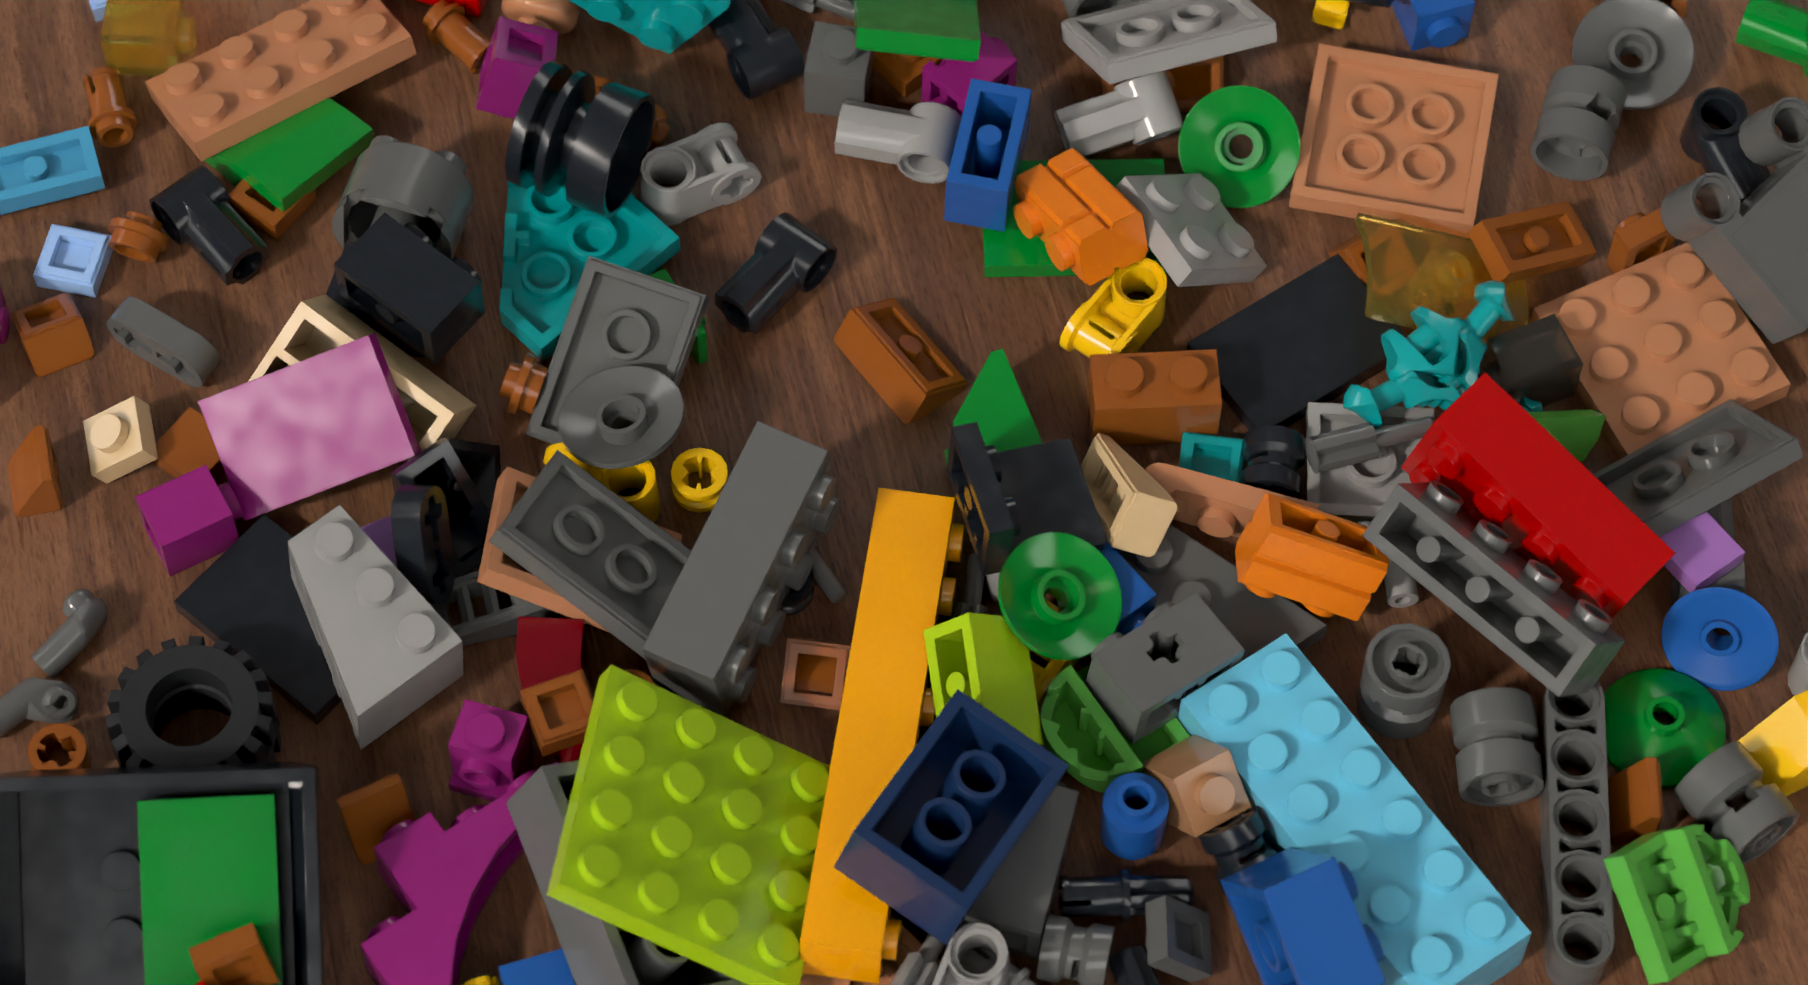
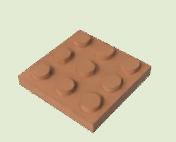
[1289,43,1499,239]
[1531,242,1791,460]

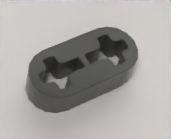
[106,297,221,388]

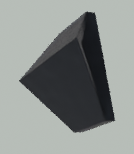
[391,437,501,578]

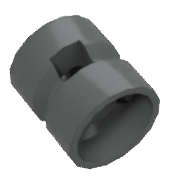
[1530,65,1627,181]
[1356,623,1451,739]
[1450,687,1544,807]
[1674,741,1800,865]

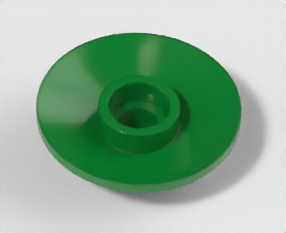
[1178,85,1301,208]
[998,532,1122,660]
[1604,668,1726,789]

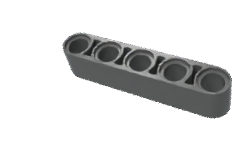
[1537,681,1614,985]

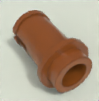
[422,0,490,74]
[83,67,138,148]

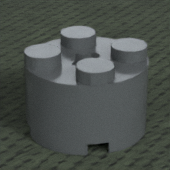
[332,135,474,260]

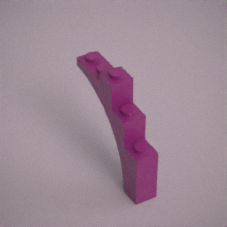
[360,762,558,985]

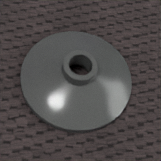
[1572,0,1694,110]
[558,365,685,469]

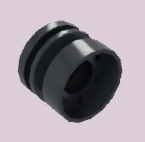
[505,60,656,219]

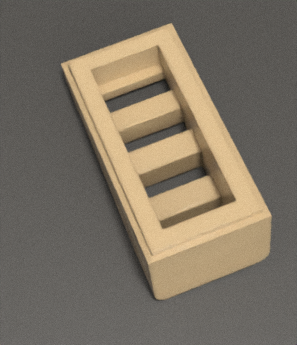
[1080,433,1178,557]

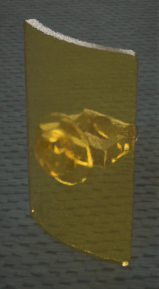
[1354,213,1529,352]

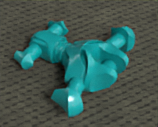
[1343,280,1543,429]

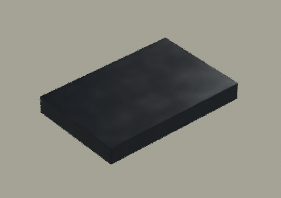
[1186,254,1407,430]
[174,514,342,725]

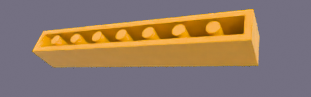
[800,488,965,984]

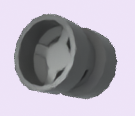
[1036,914,1115,985]

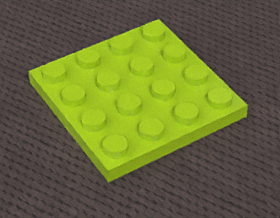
[547,664,830,985]

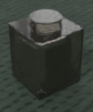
[1478,314,1583,407]

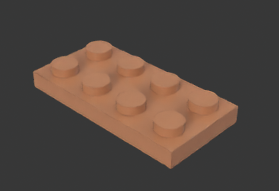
[145,0,417,162]

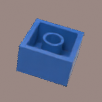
[1220,847,1386,985]

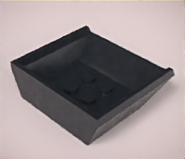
[0,762,325,985]

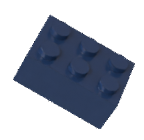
[834,689,1069,945]

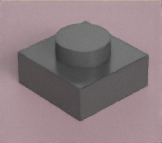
[1145,895,1212,983]

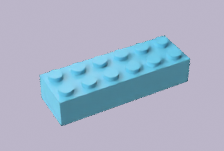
[1178,633,1531,985]

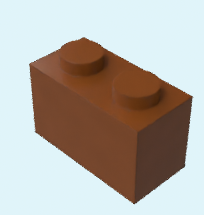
[1086,349,1222,446]

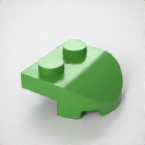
[1040,665,1190,793]
[1603,824,1750,985]

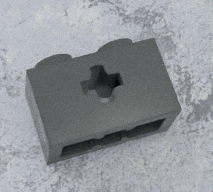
[1085,593,1245,744]

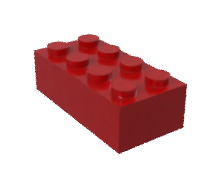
[1401,372,1675,619]

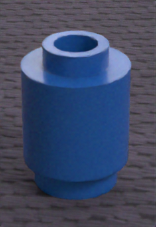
[1099,773,1169,860]

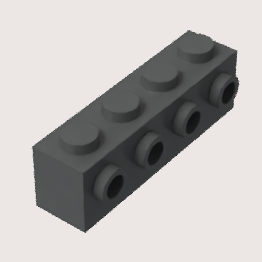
[1362,480,1625,697]

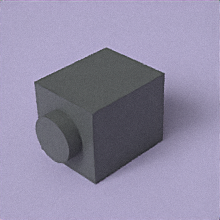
[804,21,875,117]

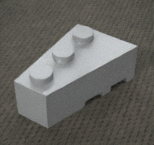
[288,505,464,750]

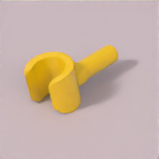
[1312,0,1350,30]

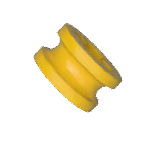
[671,447,728,513]

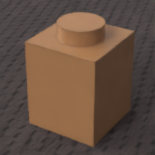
[1142,734,1251,838]

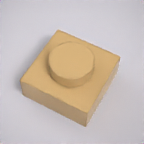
[83,396,158,484]

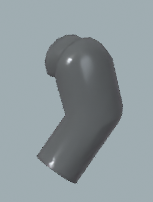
[0,677,79,738]

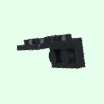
[946,422,1107,576]

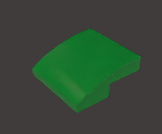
[205,98,373,212]

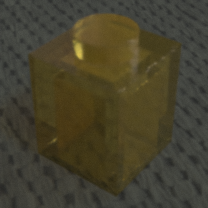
[100,0,196,77]

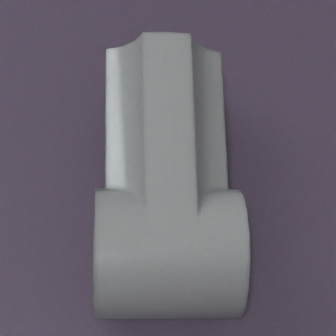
[1054,70,1183,158]
[835,99,962,184]

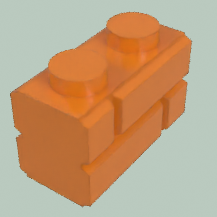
[1013,148,1148,286]
[1235,493,1389,621]

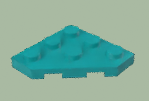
[499,180,680,361]

